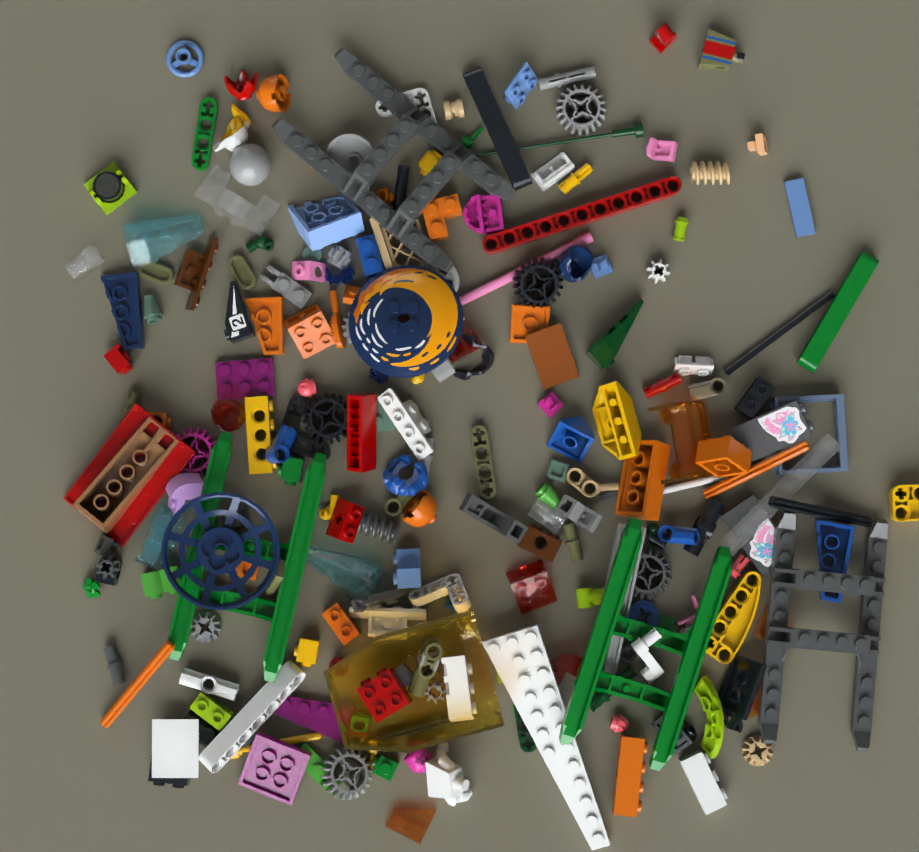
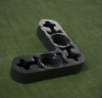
[282,396,331,460]

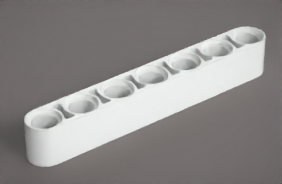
[199,661,306,773]

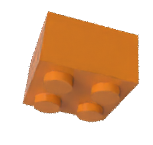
[695,435,752,478]

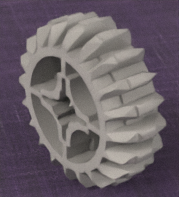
[555,84,607,136]
[321,747,373,800]

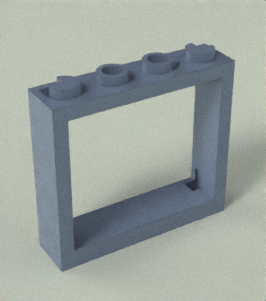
[769,394,849,475]

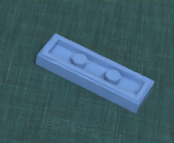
[784,178,816,238]

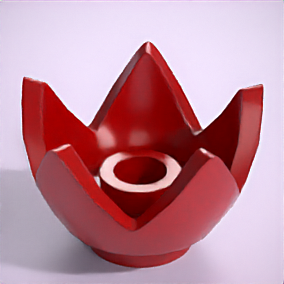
[224,69,257,101]

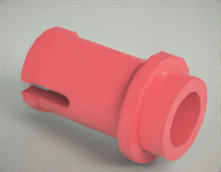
[730,554,750,579]

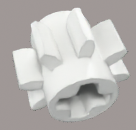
[646,259,670,284]

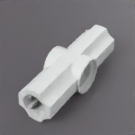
[179,667,240,701]

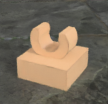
[747,133,768,156]

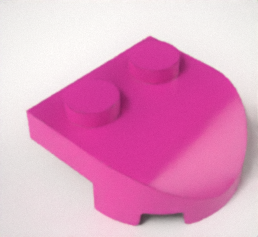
[463,194,505,235]

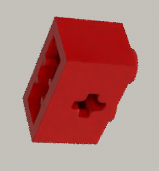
[325,498,365,544]

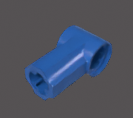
[265,425,297,464]
[658,525,700,546]

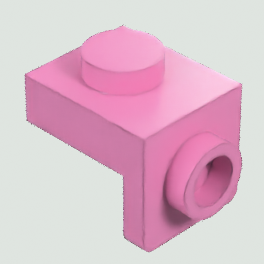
[646,137,678,162]

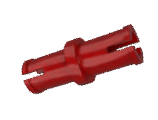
[642,372,682,399]

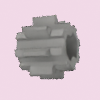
[327,245,352,270]
[425,679,446,704]

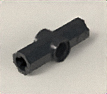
[683,498,725,557]

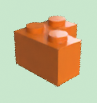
[422,193,462,243]

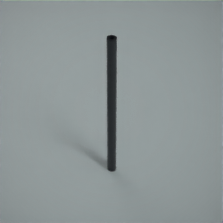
[724,291,835,376]

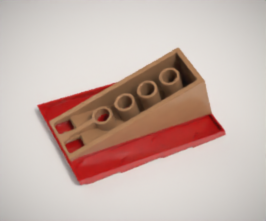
[63,403,196,547]

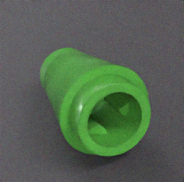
[535,482,561,510]

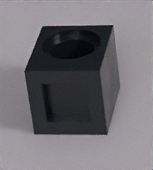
[95,556,123,586]

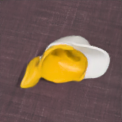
[213,104,251,152]

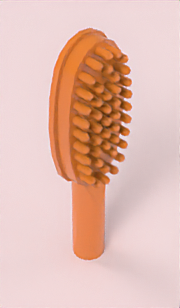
[329,290,346,348]

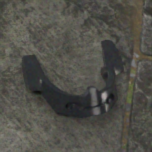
[453,334,494,380]

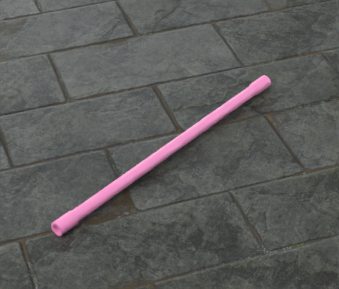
[459,232,594,306]

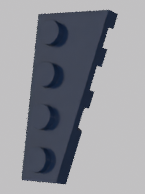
[100,272,145,350]

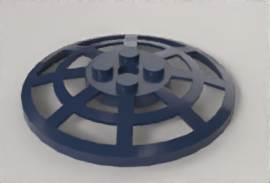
[161,492,280,610]

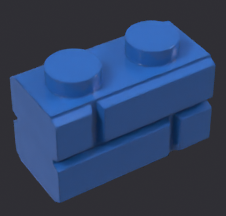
[355,234,384,279]

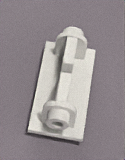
[673,355,714,377]

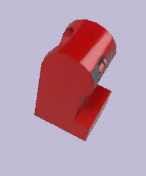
[649,23,677,54]

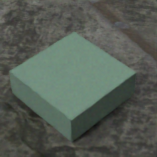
[546,459,570,483]

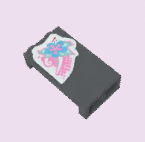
[732,400,815,462]
[720,494,775,575]

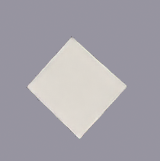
[152,719,199,778]

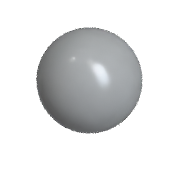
[229,144,271,186]

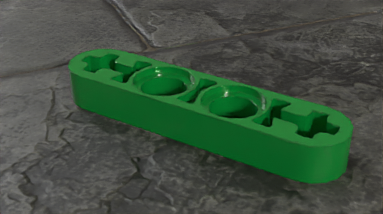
[192,97,218,171]

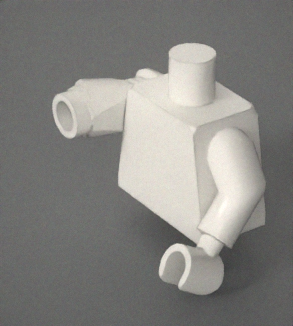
[425,741,472,806]

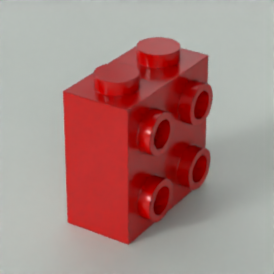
[356,667,413,723]

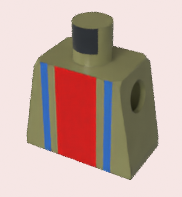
[698,29,745,71]

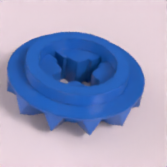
[628,601,659,626]

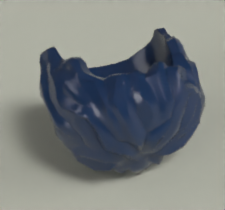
[558,245,594,283]

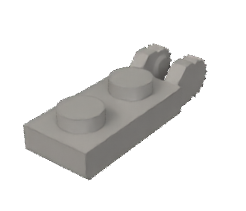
[259,265,313,310]

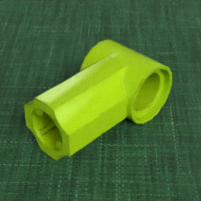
[576,587,604,608]

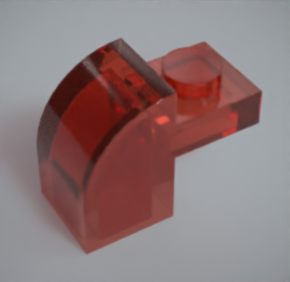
[449,329,482,364]
[551,653,583,686]

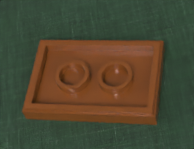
[524,322,580,389]

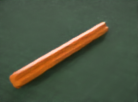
[703,441,810,499]
[100,641,175,728]

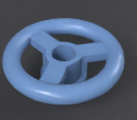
[166,40,204,77]

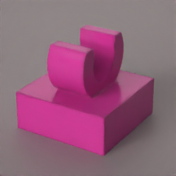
[537,391,564,418]

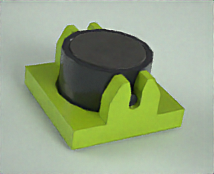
[83,162,138,215]

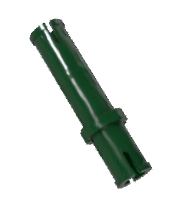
[590,665,637,712]

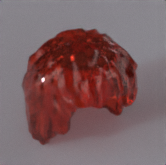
[210,399,246,432]

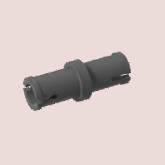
[103,645,126,686]

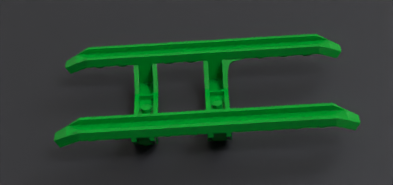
[168,431,326,682]
[559,517,732,771]

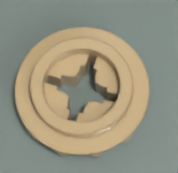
[742,735,773,766]

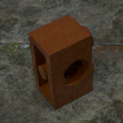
[517,523,562,563]

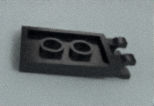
[718,654,767,733]

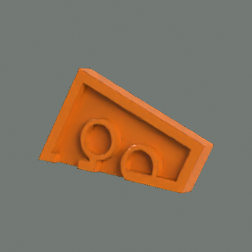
[245,297,285,355]

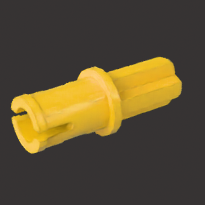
[558,163,593,195]

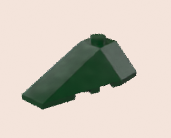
[586,299,644,370]

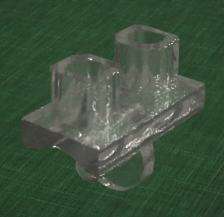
[527,499,567,534]

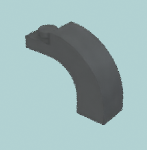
[459,492,528,544]

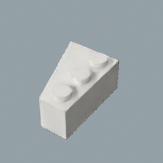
[441,655,477,722]

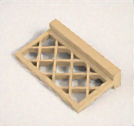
[369,210,436,272]

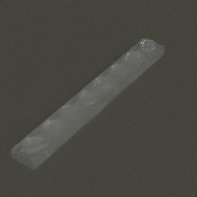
[718,433,842,556]

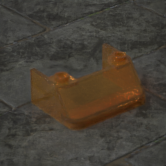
[648,400,714,484]

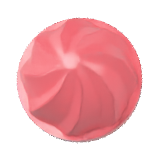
[297,378,316,397]
[609,714,629,733]

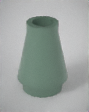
[143,294,163,324]

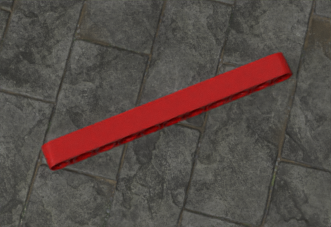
[482,176,682,255]

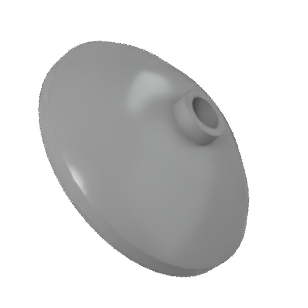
[325,133,374,172]

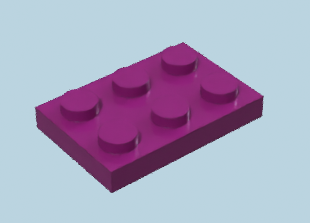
[215,358,276,400]

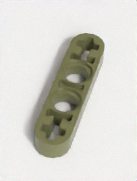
[470,425,496,499]

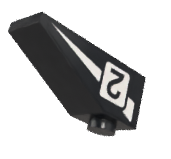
[224,281,255,344]

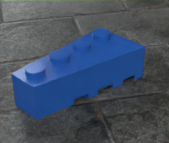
[815,519,855,603]

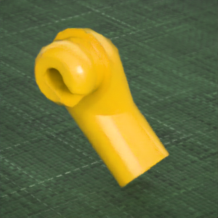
[319,495,340,520]

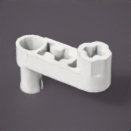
[630,628,665,684]

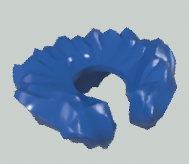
[382,453,428,497]

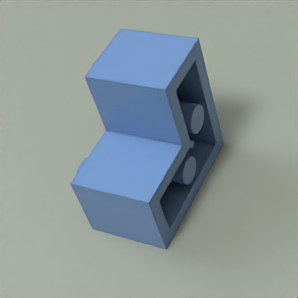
[393,548,422,589]

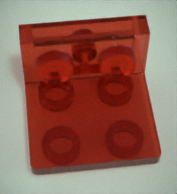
[506,559,557,614]

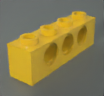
[244,396,277,475]

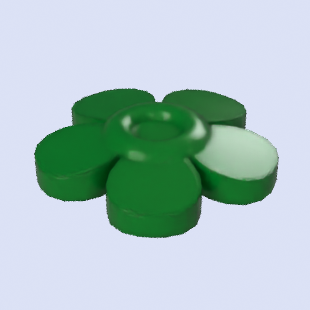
[82,577,100,599]
[656,615,676,632]

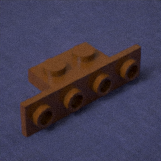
[174,237,219,311]

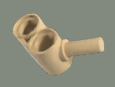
[566,468,619,498]

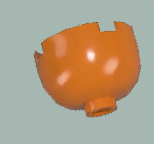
[256,74,291,113]
[400,489,437,528]

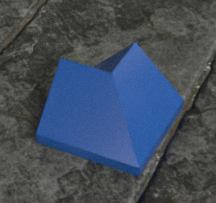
[546,416,595,463]

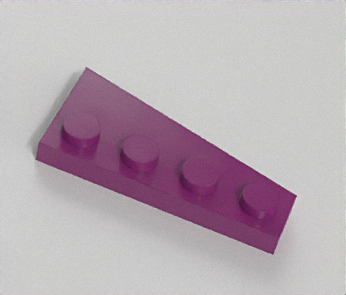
[274,695,354,745]

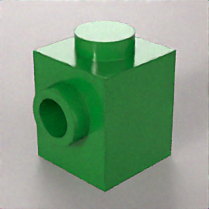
[278,457,305,486]
[372,752,399,781]

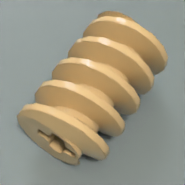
[689,161,730,185]

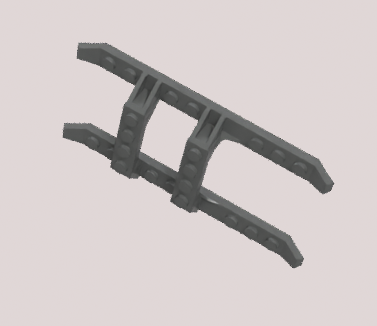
[272,49,515,273]
[758,510,888,751]

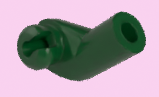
[245,236,274,253]

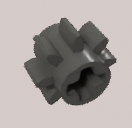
[95,555,121,579]

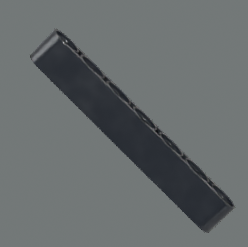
[462,67,533,191]

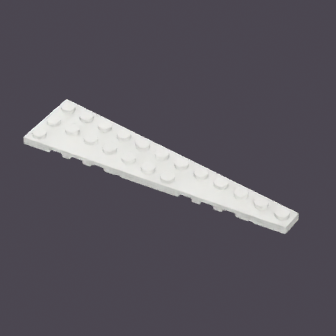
[482,624,611,850]

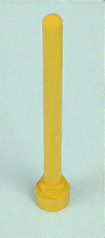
[231,732,322,759]

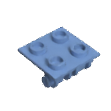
[503,62,538,110]

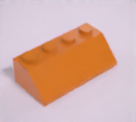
[615,440,671,521]

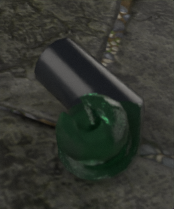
[646,522,667,550]

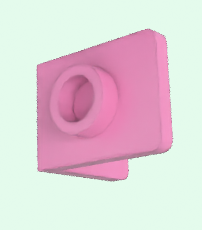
[291,260,326,282]
[676,595,698,626]

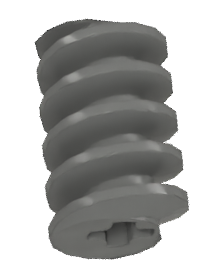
[357,512,400,544]

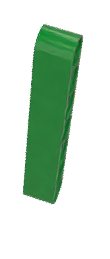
[796,251,880,373]

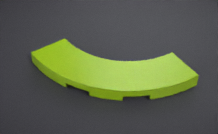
[694,676,724,759]

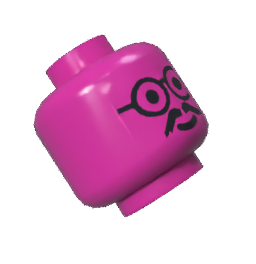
[404,744,433,774]

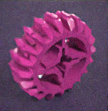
[175,427,217,477]

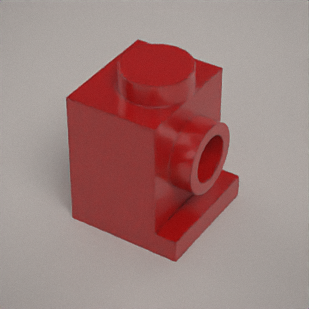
[104,344,134,375]

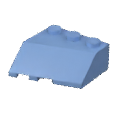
[287,195,365,251]

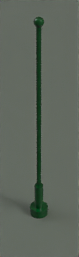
[474,122,644,157]

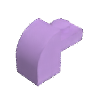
[165,473,204,516]

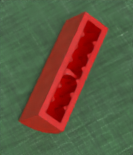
[347,393,377,473]

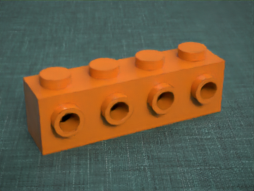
[612,734,648,817]

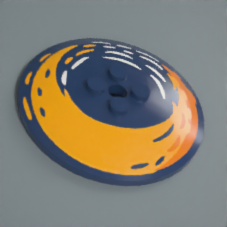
[349,265,464,378]

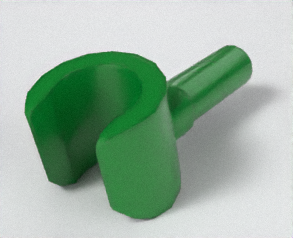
[461,127,483,149]

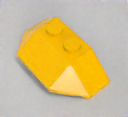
[592,381,642,460]

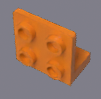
[284,303,335,359]

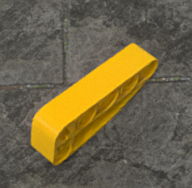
[888,484,919,522]
[706,571,761,664]

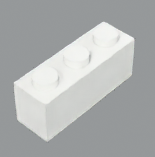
[679,749,728,815]

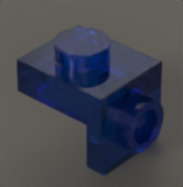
[324,265,355,287]

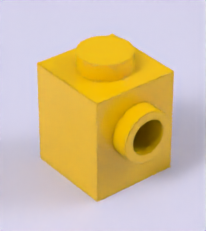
[294,637,320,667]

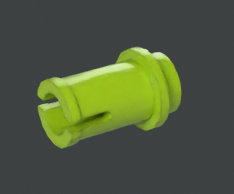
[672,217,689,242]

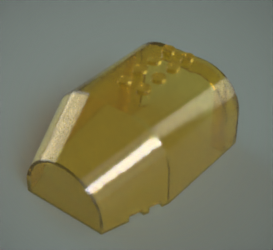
[324,608,505,753]

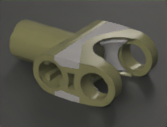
[407,636,443,697]

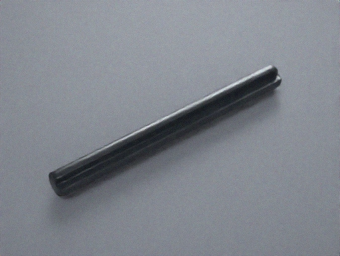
[768,496,873,528]

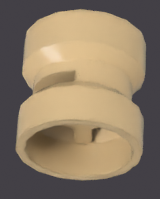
[443,98,465,121]

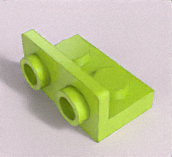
[190,692,235,731]

